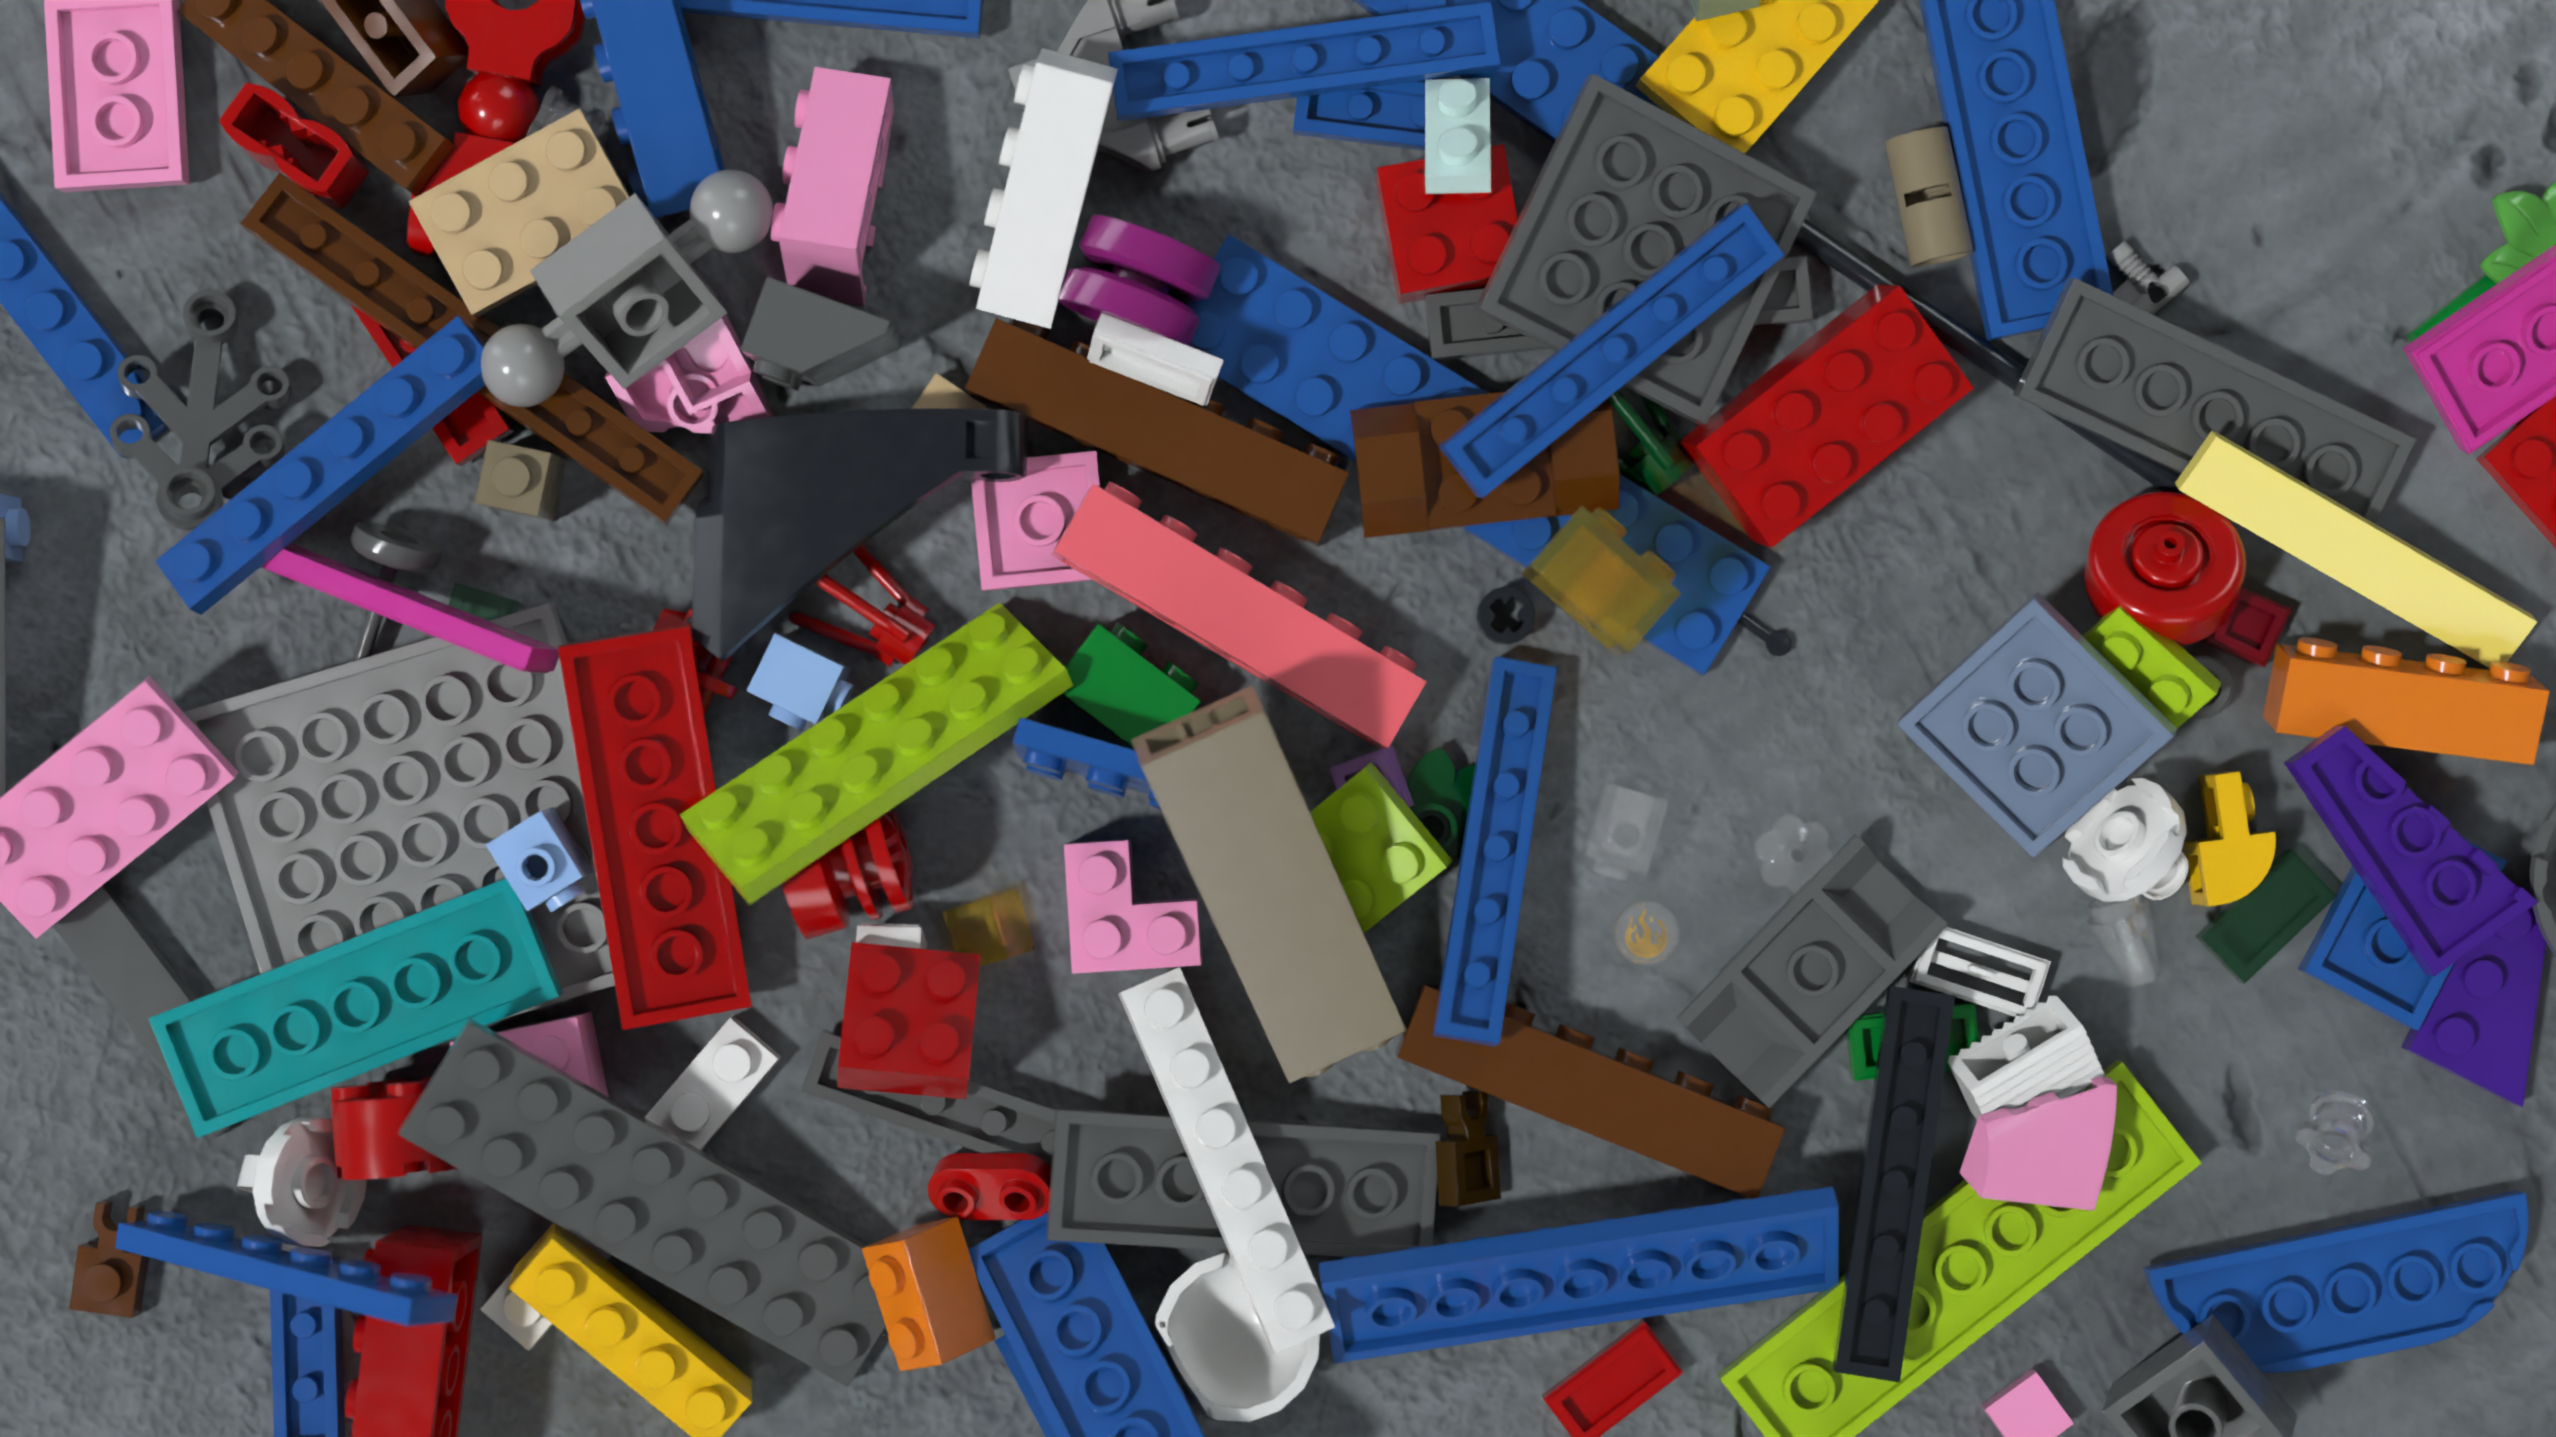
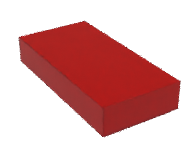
[1542,1319,1683,1437]

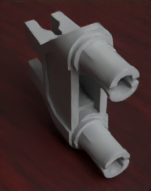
[1008,0,1219,171]

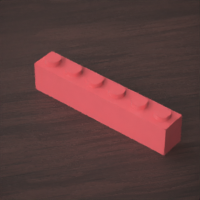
[1051,482,1427,749]

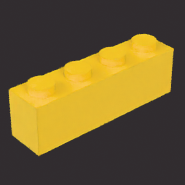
[509,1223,752,1437]

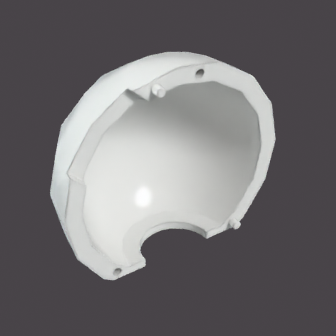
[1155,1252,1320,1422]

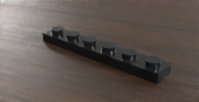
[1832,986,1955,1383]

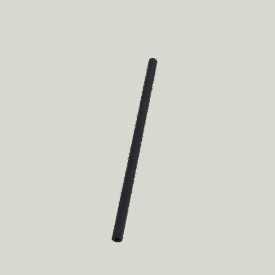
[1794,219,2231,521]

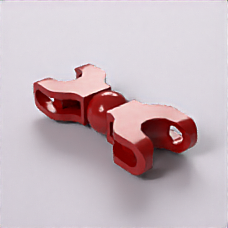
[407,0,586,257]

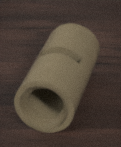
[1885,127,1974,268]

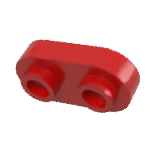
[928,1153,1051,1220]

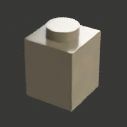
[475,440,567,522]

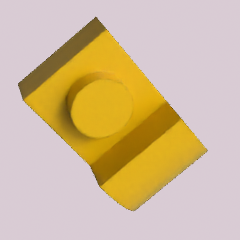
[2183,772,2276,907]

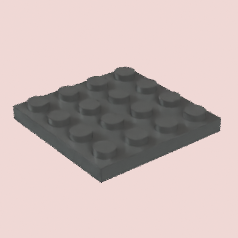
[1474,74,1817,425]

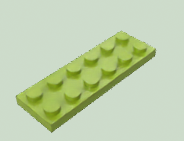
[680,602,1073,905]

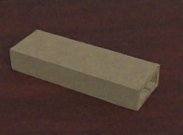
[1131,685,1407,1084]

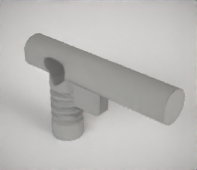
[2106,240,2190,315]

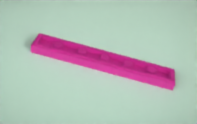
[261,543,559,673]

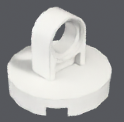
[2062,778,2189,902]
[236,1117,367,1247]

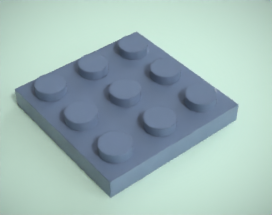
[1896,592,2177,858]

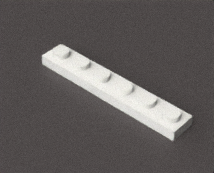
[1118,967,1335,1354]
[480,1016,782,1351]

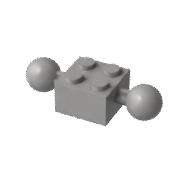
[481,169,773,407]

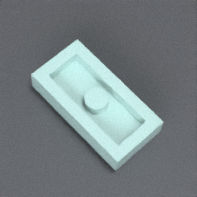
[1425,78,1491,194]

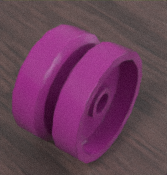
[1058,215,1221,347]

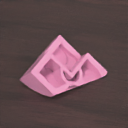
[605,315,774,433]
[1959,1076,2117,1211]

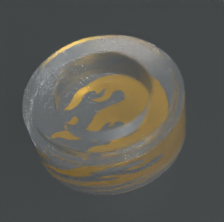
[1613,901,1679,965]

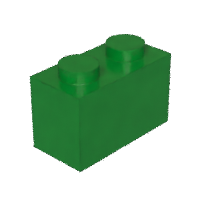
[1063,623,1202,747]

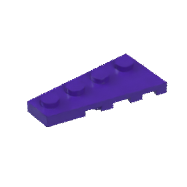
[2284,726,2538,976]

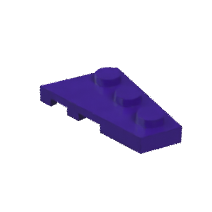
[2401,907,2546,1107]

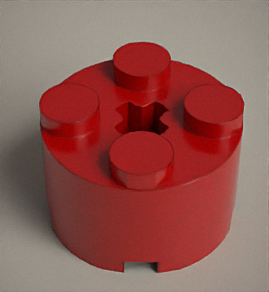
[331,1077,458,1180]

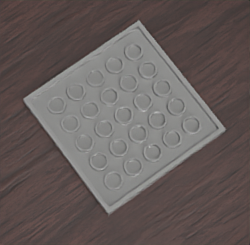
[184,603,615,1019]

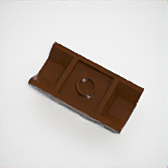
[1350,392,1619,539]

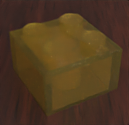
[1521,506,1681,657]

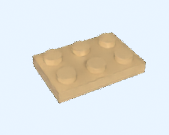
[408,108,630,318]

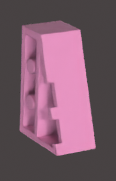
[771,67,894,306]

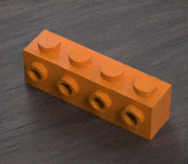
[2263,637,2550,765]

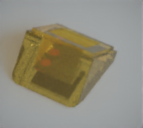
[942,890,1034,967]

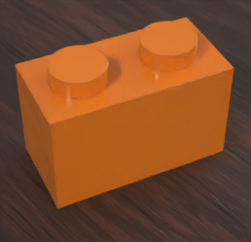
[861,1216,996,1371]

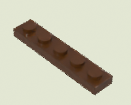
[177,0,455,196]

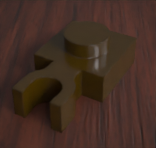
[1435,1091,1501,1207]

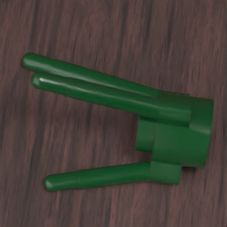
[1608,390,1694,495]

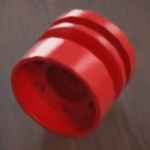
[781,809,914,940]

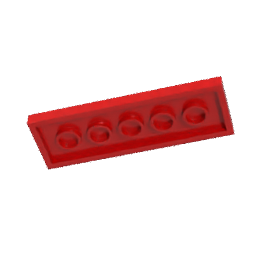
[557,625,752,1030]

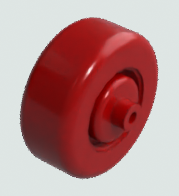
[2084,492,2246,646]

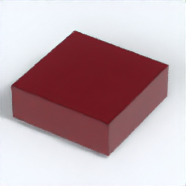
[2202,587,2292,668]

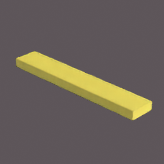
[2175,430,2537,668]

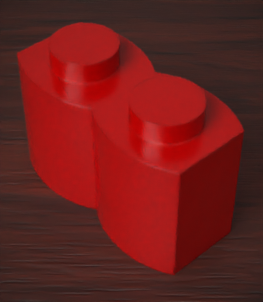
[219,83,369,209]

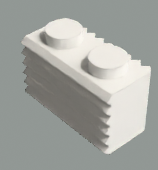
[1947,996,2105,1120]

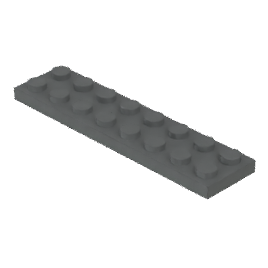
[398,1017,886,1387]

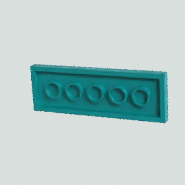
[148,878,563,1138]

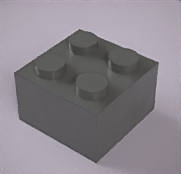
[2102,1314,2298,1437]

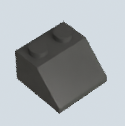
[740,277,904,391]

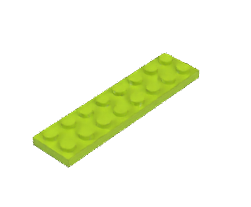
[1717,1060,2202,1437]

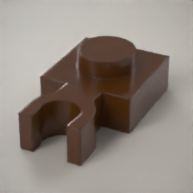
[69,1200,149,1318]

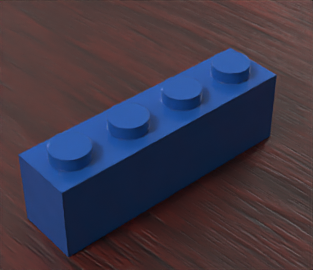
[580,0,725,218]

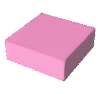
[1980,1368,2074,1437]

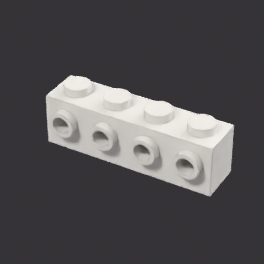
[969,48,1118,329]

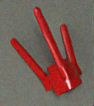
[789,546,936,667]

